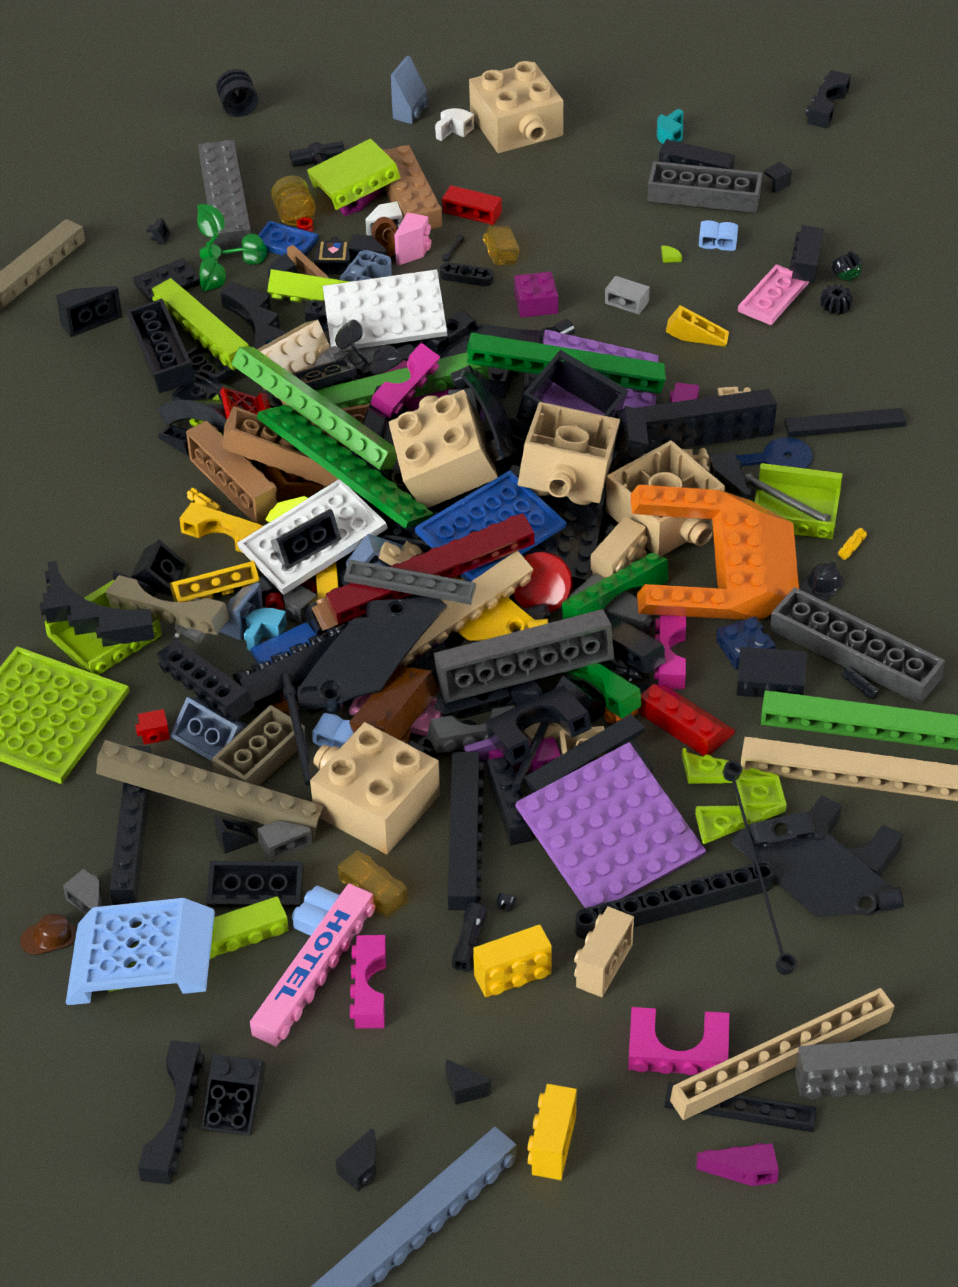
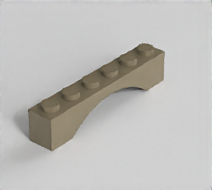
[105,575,230,635]

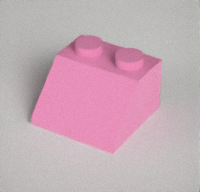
[395,212,431,265]

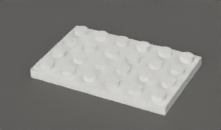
[323,269,448,351]
[237,479,388,595]

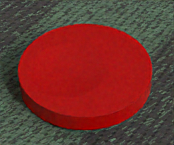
[513,552,573,613]

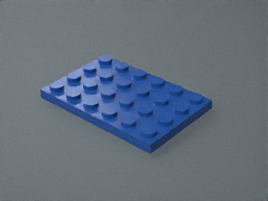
[415,471,566,582]

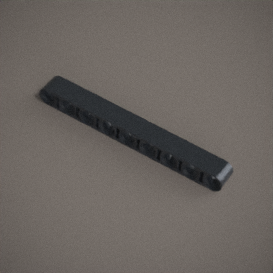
[575,862,774,939]

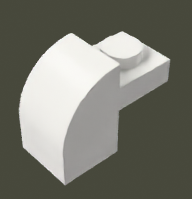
[435,108,474,141]

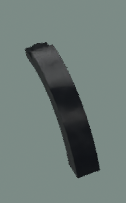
[157,397,259,466]

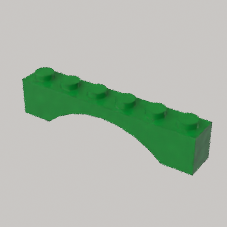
[562,553,668,619]
[562,663,641,718]

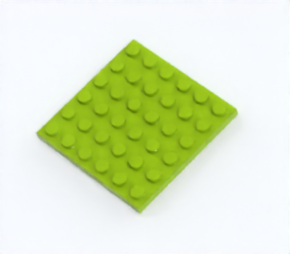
[0,646,130,784]

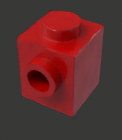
[135,709,170,745]

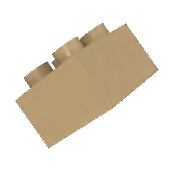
[469,61,563,153]
[389,390,498,508]
[518,402,620,505]
[606,441,725,556]
[310,722,440,855]

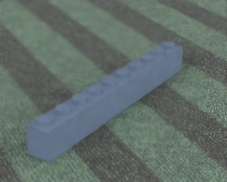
[311,1127,517,1287]

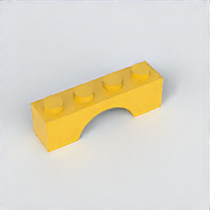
[179,502,263,553]

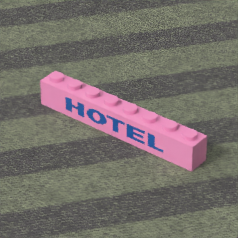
[250,883,375,1047]

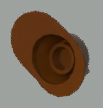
[371,217,399,258]
[20,913,77,955]

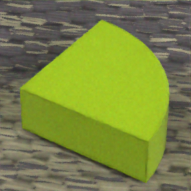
[661,246,682,263]

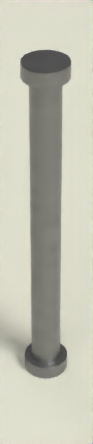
[746,473,831,522]

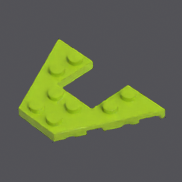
[681,748,787,844]

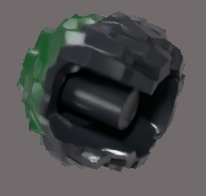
[832,251,862,281]

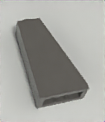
[568,573,655,633]

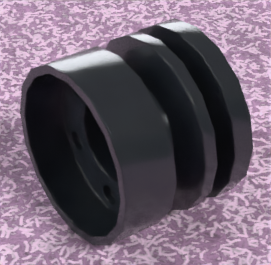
[216,69,258,117]

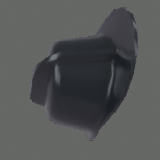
[799,561,844,601]

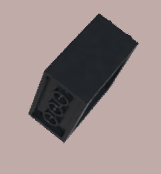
[516,350,629,425]

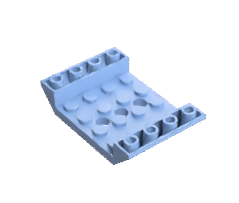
[66,898,215,1005]

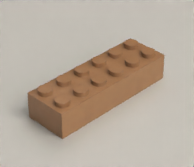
[383,145,442,229]
[222,406,347,487]
[186,420,278,525]

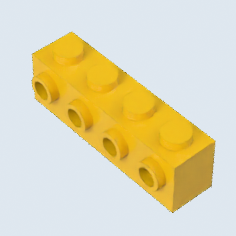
[170,561,259,602]

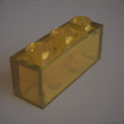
[338,850,407,919]

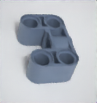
[340,250,392,282]

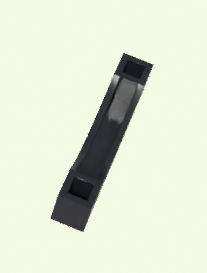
[138,1040,205,1184]

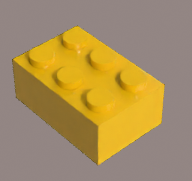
[473,924,552,998]
[528,1084,577,1180]

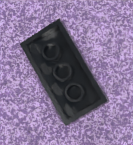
[207,861,304,906]

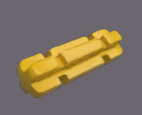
[187,488,221,511]
[838,528,867,560]

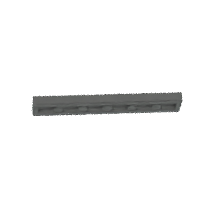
[344,560,476,605]

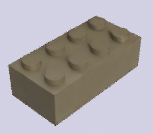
[211,705,306,786]

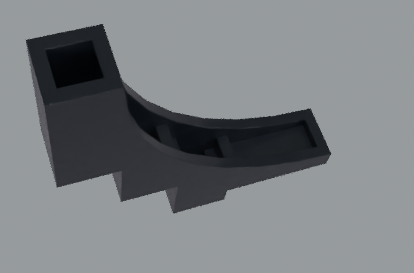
[221,281,287,378]
[40,561,155,647]

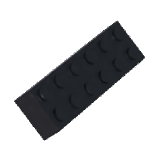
[126,299,197,393]

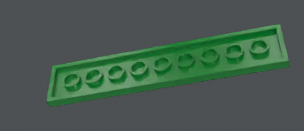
[257,405,434,529]

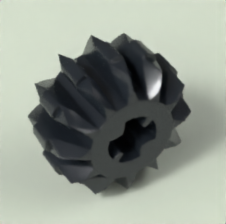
[820,284,853,315]

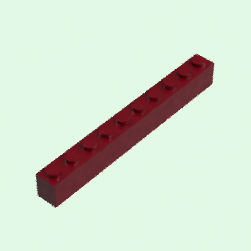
[326,513,535,625]

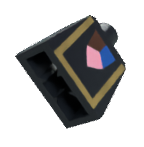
[314,236,350,275]

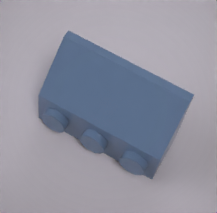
[170,697,248,761]

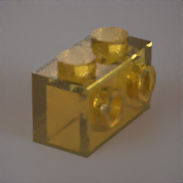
[483,225,520,265]

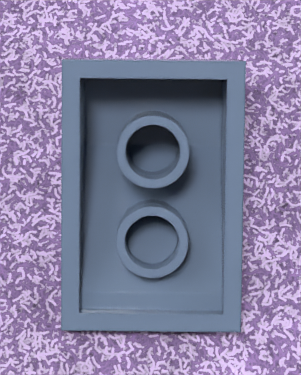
[391,56,429,124]

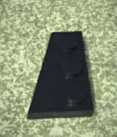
[187,344,235,383]

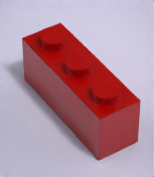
[442,185,502,225]

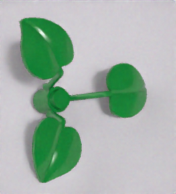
[197,204,267,292]

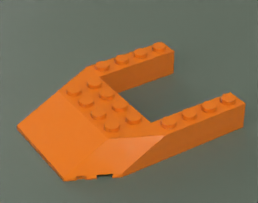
[631,484,799,621]

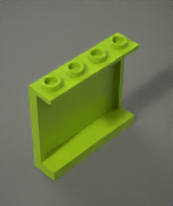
[307,138,401,210]
[755,463,843,539]
[45,580,162,675]

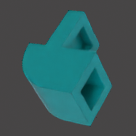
[657,109,684,144]

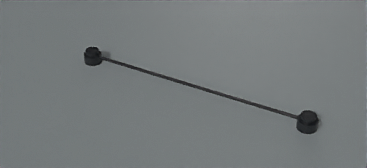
[722,761,797,975]

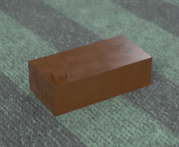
[349,666,439,740]

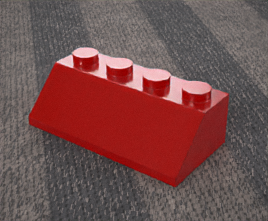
[638,684,735,756]

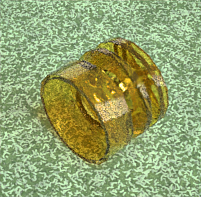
[271,175,316,226]

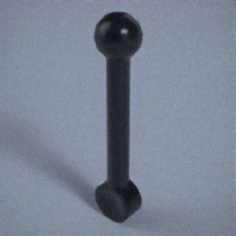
[442,235,464,262]

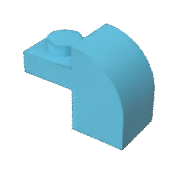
[244,608,287,651]

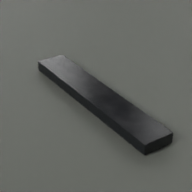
[784,408,906,437]
[524,714,645,792]
[664,1083,817,1132]

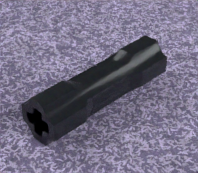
[452,902,486,972]

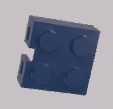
[716,616,775,670]

